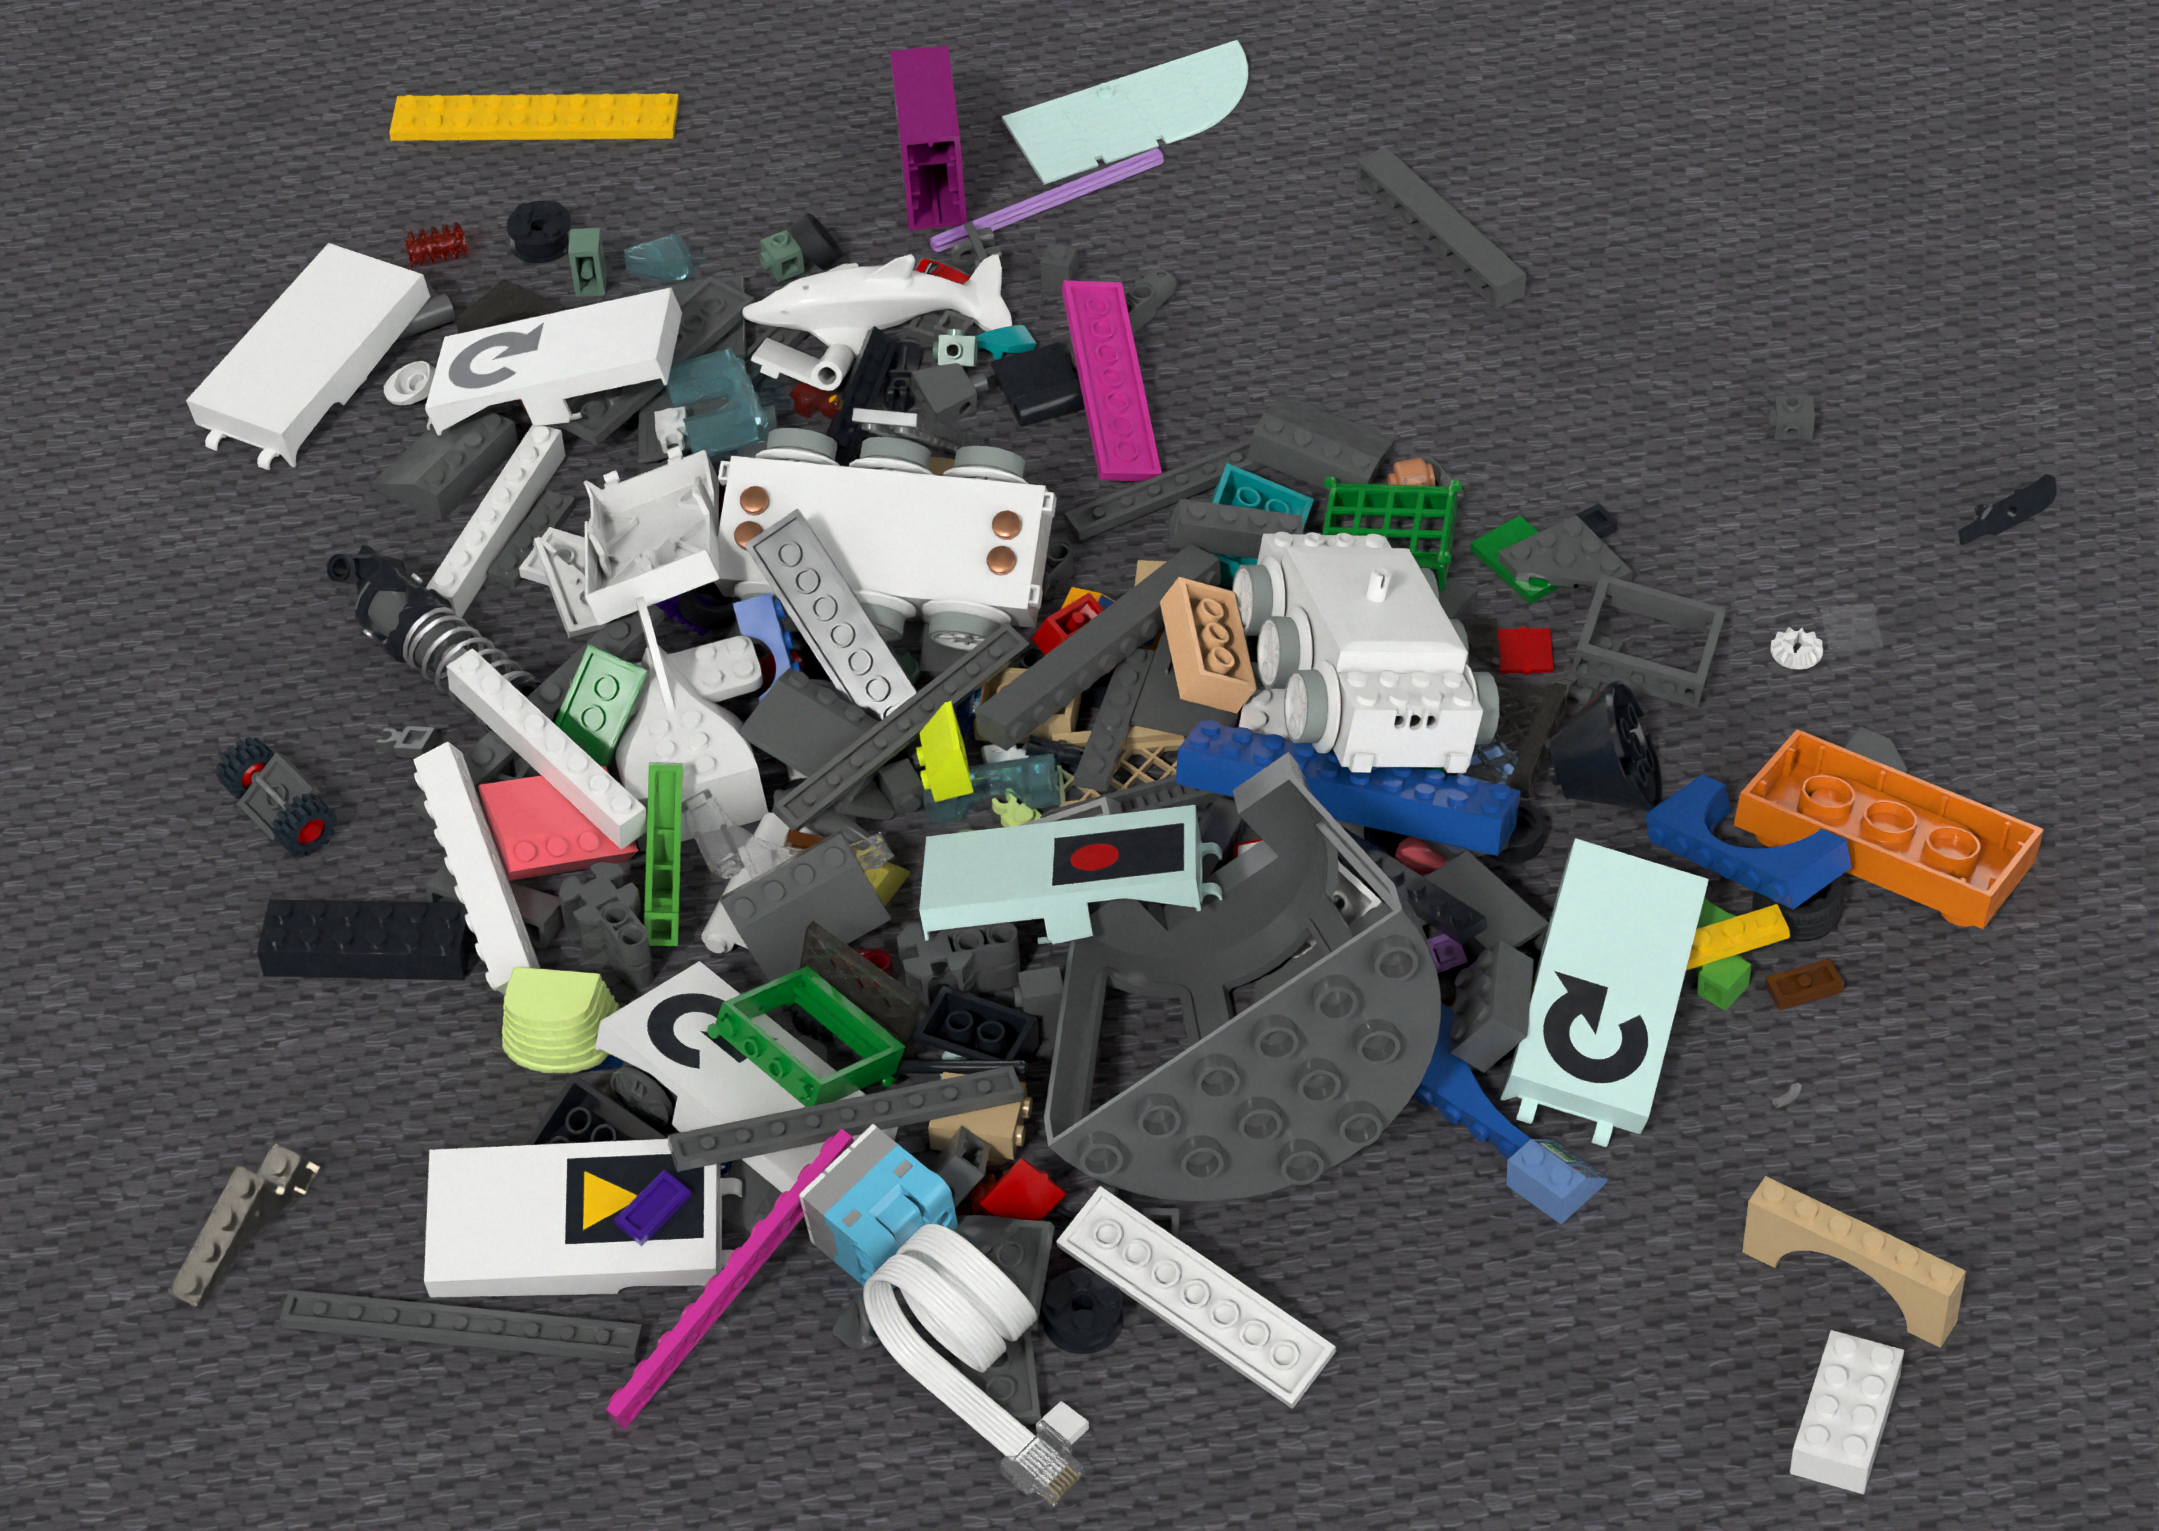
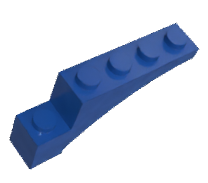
[1413,1003,1531,1159]

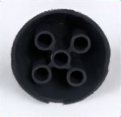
[1545,680,1663,811]

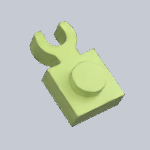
[992,790,1042,827]

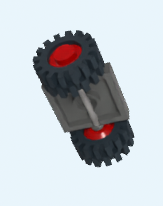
[216,737,337,858]

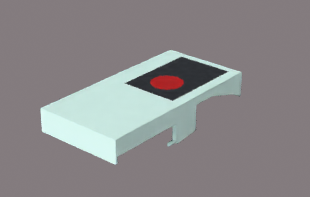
[919,805,1222,944]

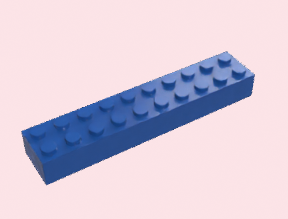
[1176,720,1520,856]

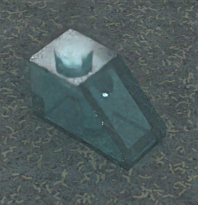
[623,233,693,284]

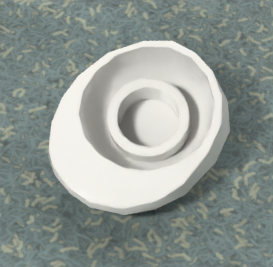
[384,361,436,405]

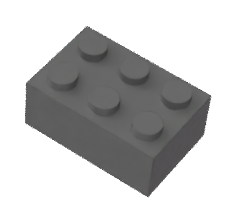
[1450,940,1533,1072]

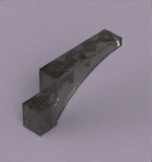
[168,1143,320,1310]

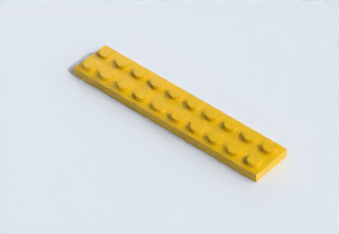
[389,93,679,141]

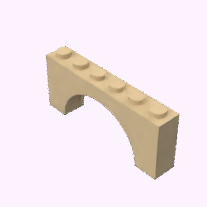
[1743,1176,1966,1348]

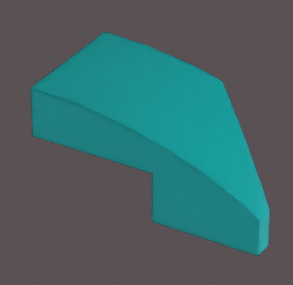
[977,325,1036,360]

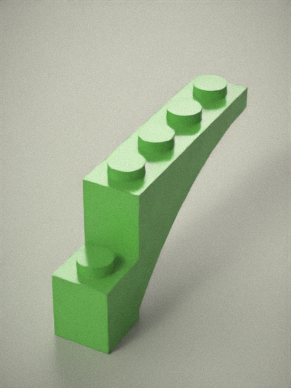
[644,762,683,946]
[1695,898,1751,1011]

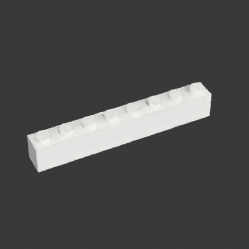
[426,424,566,618]
[447,648,647,850]
[413,742,540,995]

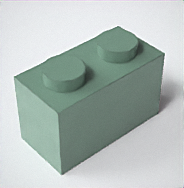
[568,228,607,297]

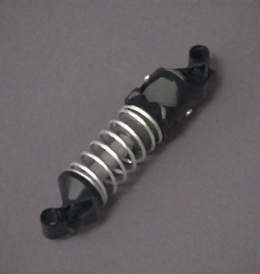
[327,545,556,731]

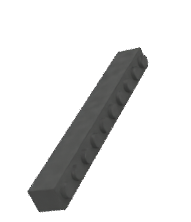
[975,544,1221,751]

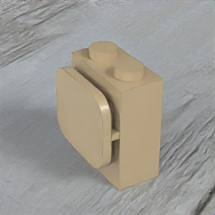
[928,1072,1033,1165]

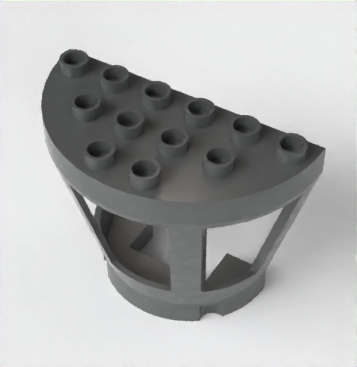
[1044,752,1441,1201]

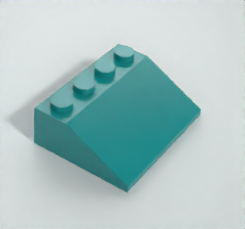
[1208,463,1314,587]

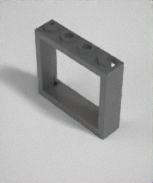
[1571,574,1727,708]

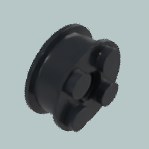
[506,201,571,263]
[1042,1268,1123,1354]

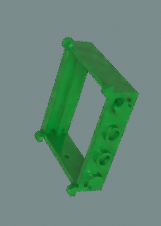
[707,966,905,1107]

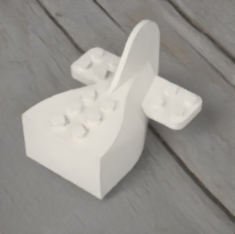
[615,596,768,852]

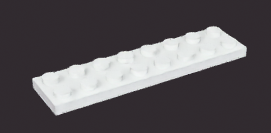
[1056,1186,1336,1409]

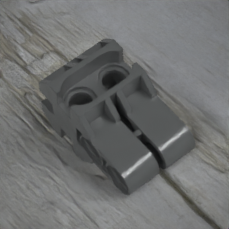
[559,862,655,989]
[896,922,1021,1018]

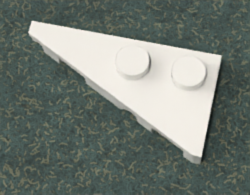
[533,537,610,638]

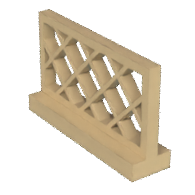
[1052,726,1184,807]

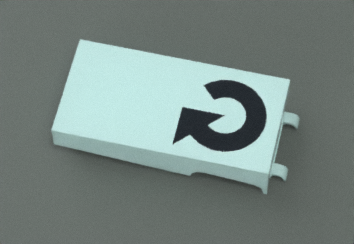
[1500,838,1709,1147]

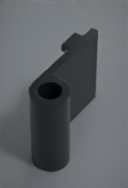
[991,342,1085,427]

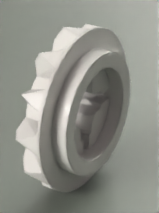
[1771,627,1823,669]

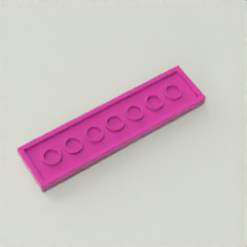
[1061,280,1162,481]

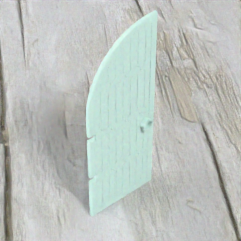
[1002,40,1248,185]

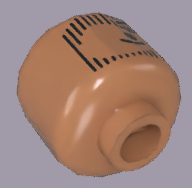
[1387,458,1435,486]

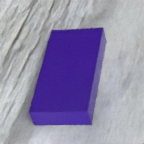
[614,1169,692,1246]

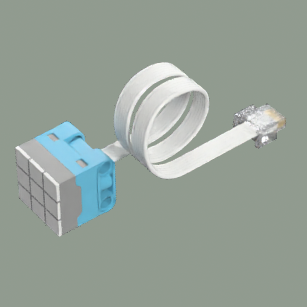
[799,1124,1085,1507]

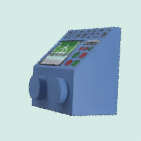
[1506,1139,1608,1224]

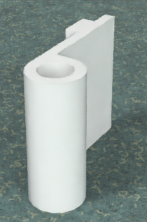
[751,338,854,391]

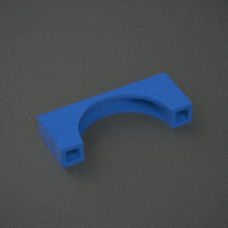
[1645,774,1852,909]

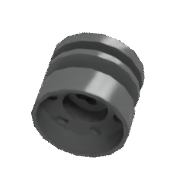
[610,1062,678,1128]

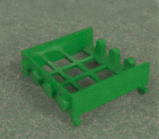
[1322,476,1462,590]

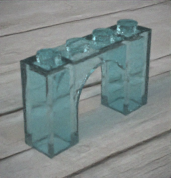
[665,347,769,457]

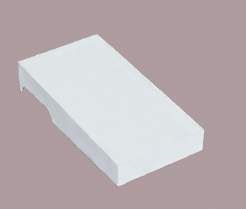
[186,243,430,470]

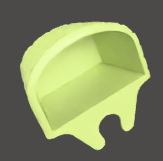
[502,967,620,1074]

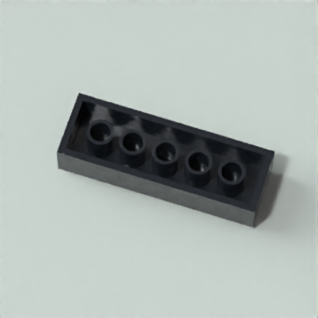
[257,899,474,981]

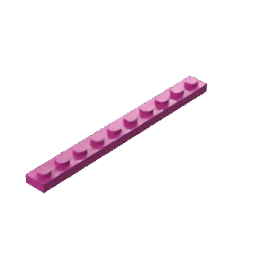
[606,1129,854,1429]

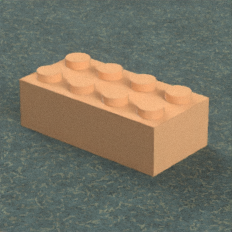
[1160,577,1257,714]

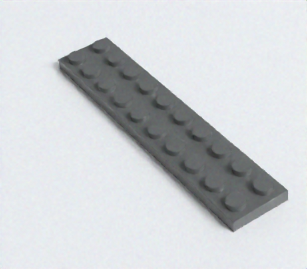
[852,408,985,454]

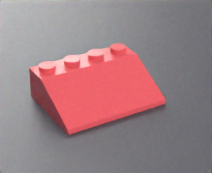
[478,766,638,881]

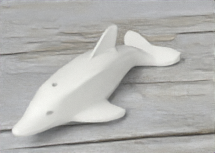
[742,254,1012,359]

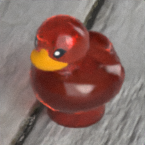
[789,381,839,418]

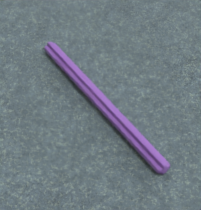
[930,148,1164,253]

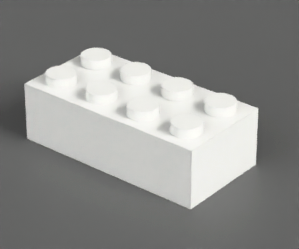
[1790,1330,1904,1494]

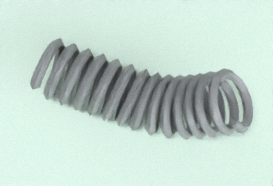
[1772,1082,1801,1108]

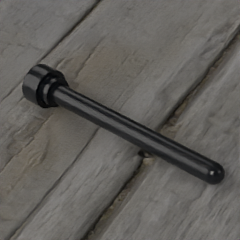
[891,1060,1028,1078]

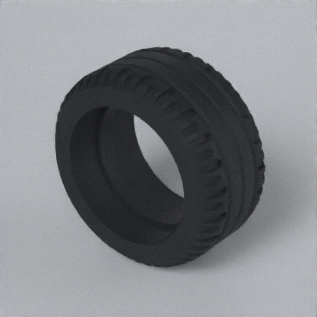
[1752,876,1845,942]

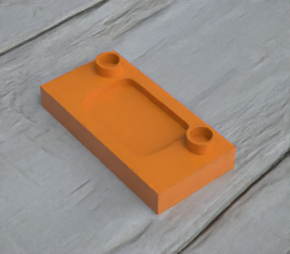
[1734,729,2044,929]

